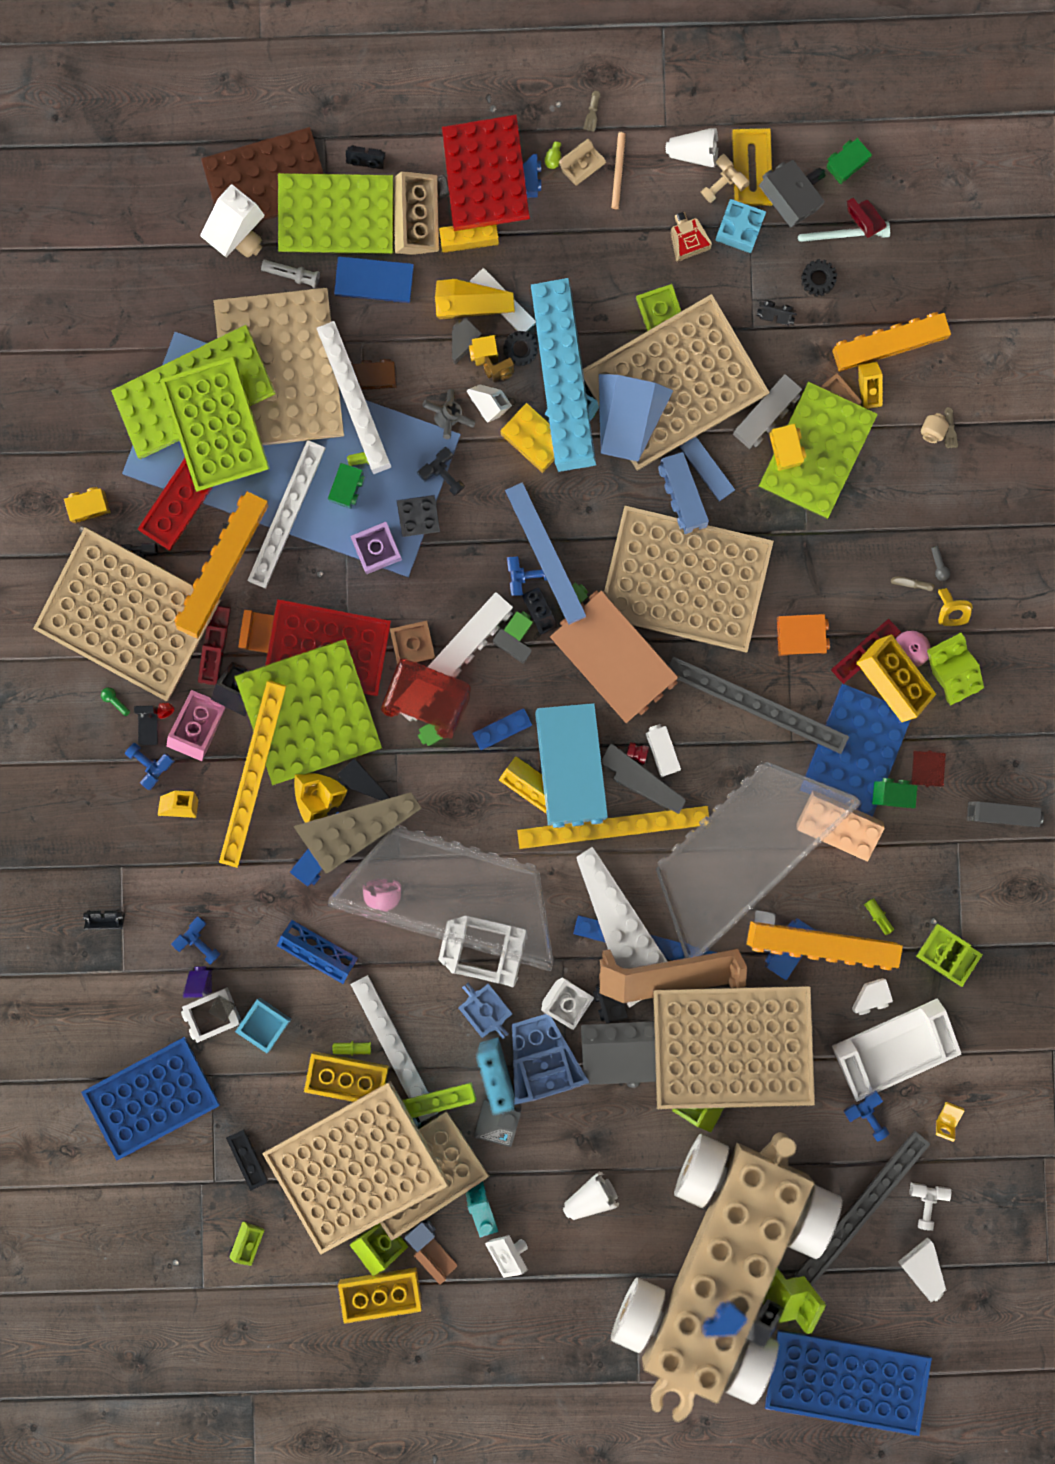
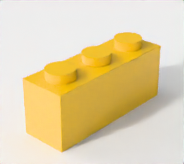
[439,225,499,253]

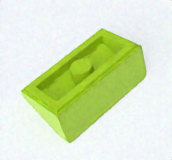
[230,1222,265,1266]

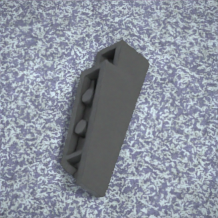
[601,744,686,814]

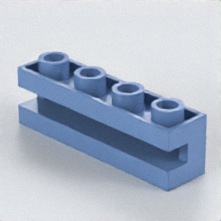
[658,452,709,534]

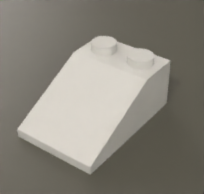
[200,184,265,257]

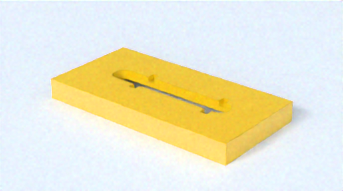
[732,128,773,206]

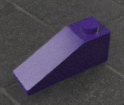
[183,966,212,998]

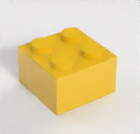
[769,424,806,471]

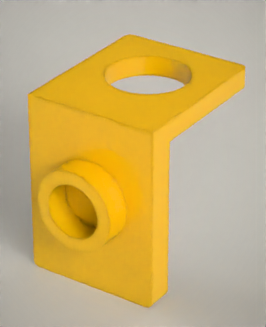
[936,1102,964,1142]

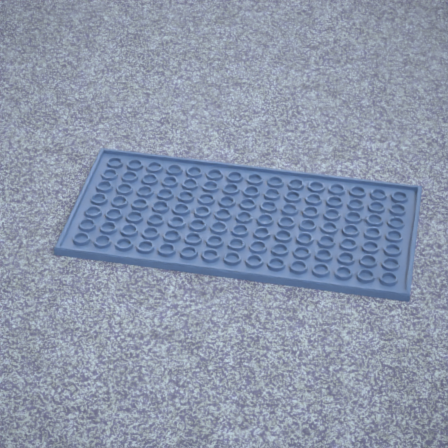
[122,332,461,578]

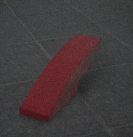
[198,605,231,685]
[831,618,901,684]

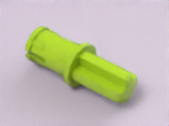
[347,452,369,466]
[864,898,894,935]
[332,1041,371,1056]

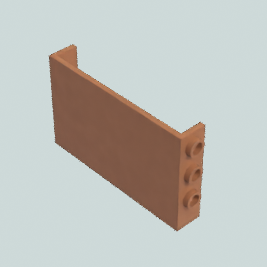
[550,590,679,723]

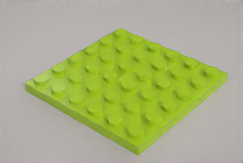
[235,639,382,785]

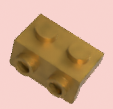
[483,356,514,382]

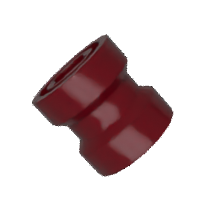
[627,742,649,765]

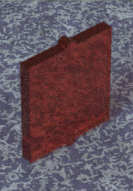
[911,750,946,787]

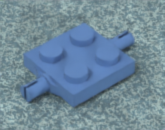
[458,983,512,1039]

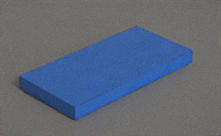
[334,257,414,303]

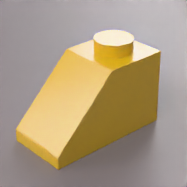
[858,362,882,409]

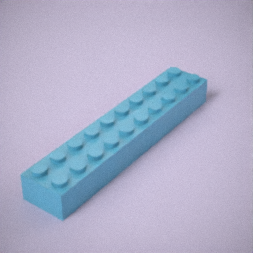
[531,278,596,472]

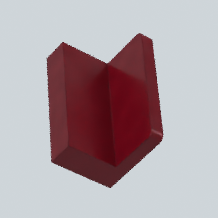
[847,198,887,238]

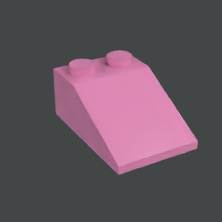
[167,690,226,761]

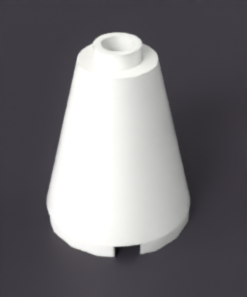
[666,128,718,167]
[563,1172,619,1220]

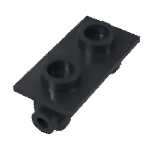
[346,145,386,170]
[756,300,797,326]
[83,910,125,930]

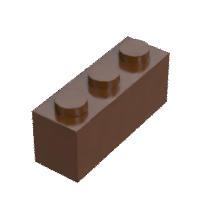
[338,359,397,391]

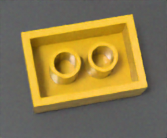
[500,403,555,473]

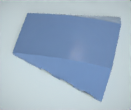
[599,374,674,462]
[512,1014,589,1105]

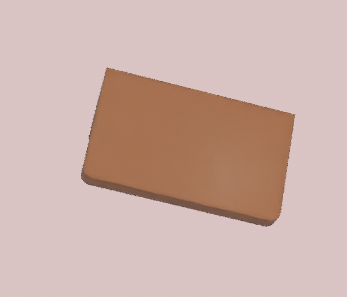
[414,1238,457,1285]

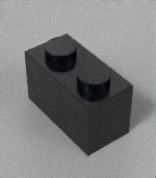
[747,1299,785,1348]

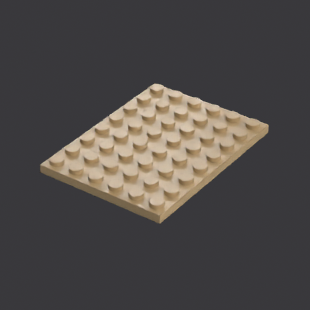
[214,288,344,445]
[583,294,770,471]
[604,506,774,653]
[33,527,221,701]
[654,986,815,1109]
[262,1081,450,1255]

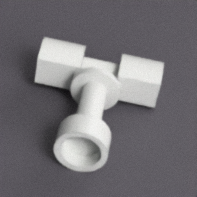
[910,1183,951,1230]

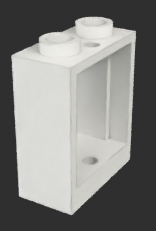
[646,724,681,777]
[181,987,242,1043]

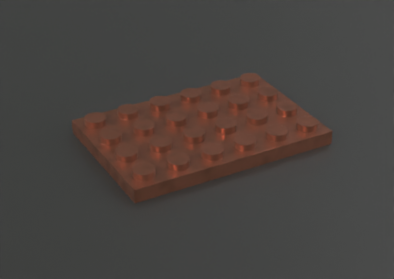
[201,127,324,221]

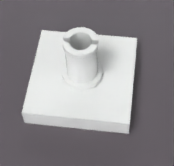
[485,1235,528,1278]

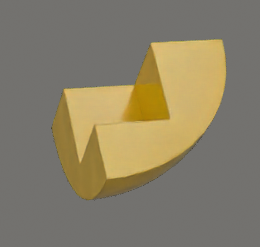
[294,773,347,823]

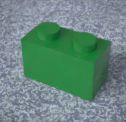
[826,138,872,185]
[328,463,365,509]
[872,778,918,809]

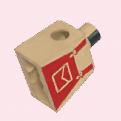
[671,212,712,262]

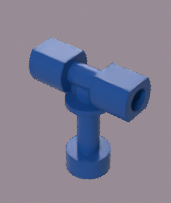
[507,556,547,596]
[125,743,175,790]
[171,916,221,965]
[843,1090,890,1142]

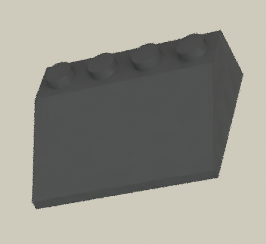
[581,1022,656,1085]

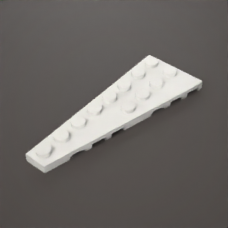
[576,847,668,1008]

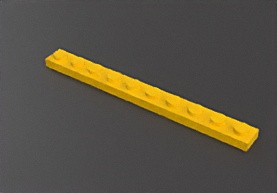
[219,680,287,868]
[517,806,710,849]

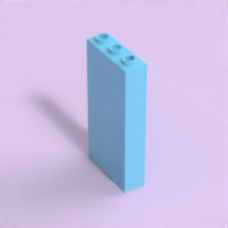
[535,703,608,828]
[477,1037,515,1114]

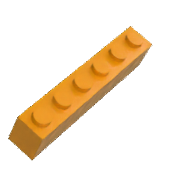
[832,312,951,372]

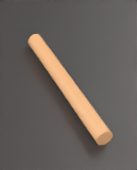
[611,132,626,209]

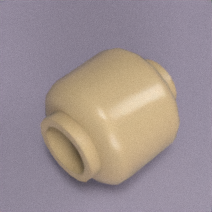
[235,230,262,257]
[921,413,949,443]

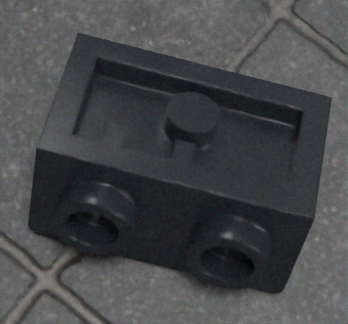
[593,985,628,1024]

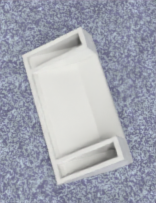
[832,999,961,1102]

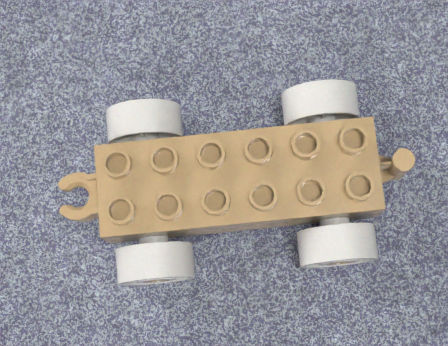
[611,1132,842,1422]

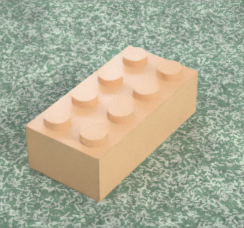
[797,790,885,861]

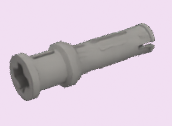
[261,259,320,288]

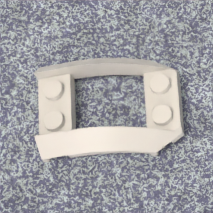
[438,916,527,987]

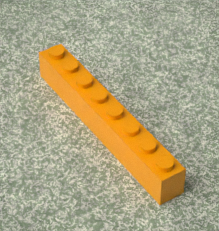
[174,491,268,639]
[747,921,903,970]

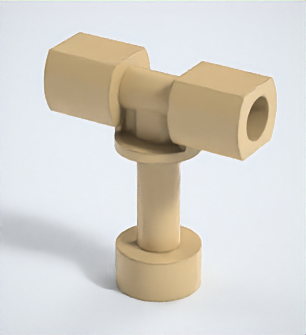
[701,154,750,203]

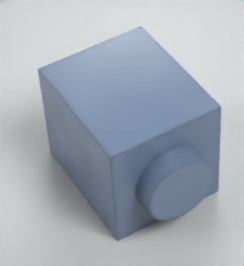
[405,1220,436,1253]

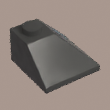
[474,1100,521,1147]

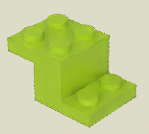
[927,633,984,706]
[916,924,983,987]
[762,1268,826,1334]

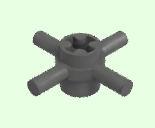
[422,389,476,439]

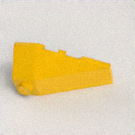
[435,279,515,319]

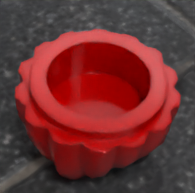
[157,703,175,719]

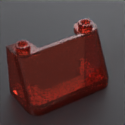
[381,659,471,739]

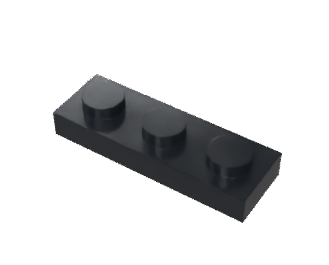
[226,1129,269,1191]

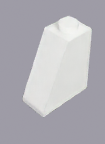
[898,1237,946,1302]

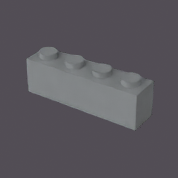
[733,374,802,449]

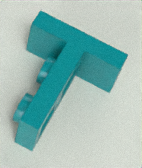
[466,1181,498,1237]

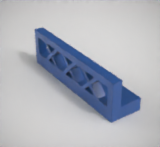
[277,920,358,984]

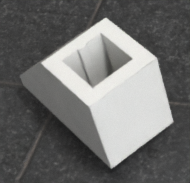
[467,385,512,423]
[852,978,893,1015]

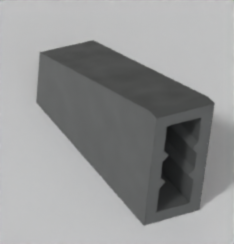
[967,801,1044,827]

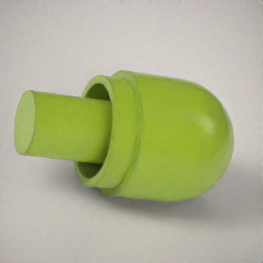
[545,141,562,169]

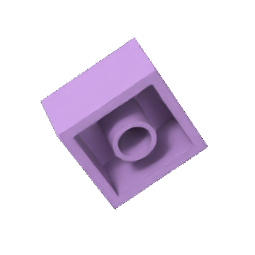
[350,522,402,574]

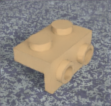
[559,139,606,186]

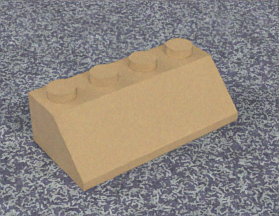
[393,171,439,255]

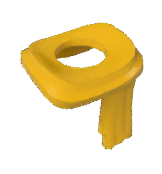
[938,588,972,626]

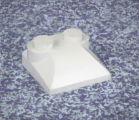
[541,978,594,1030]

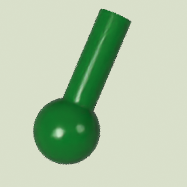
[101,687,130,716]

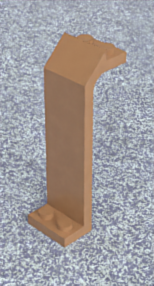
[599,949,747,1003]

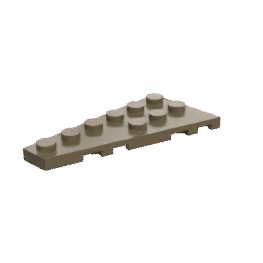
[293,792,422,874]

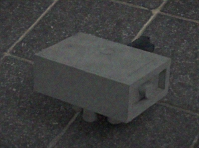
[759,160,826,228]

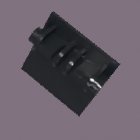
[396,495,440,537]

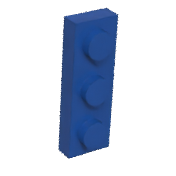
[472,708,532,750]

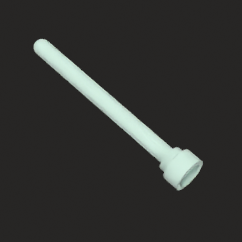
[798,221,890,242]

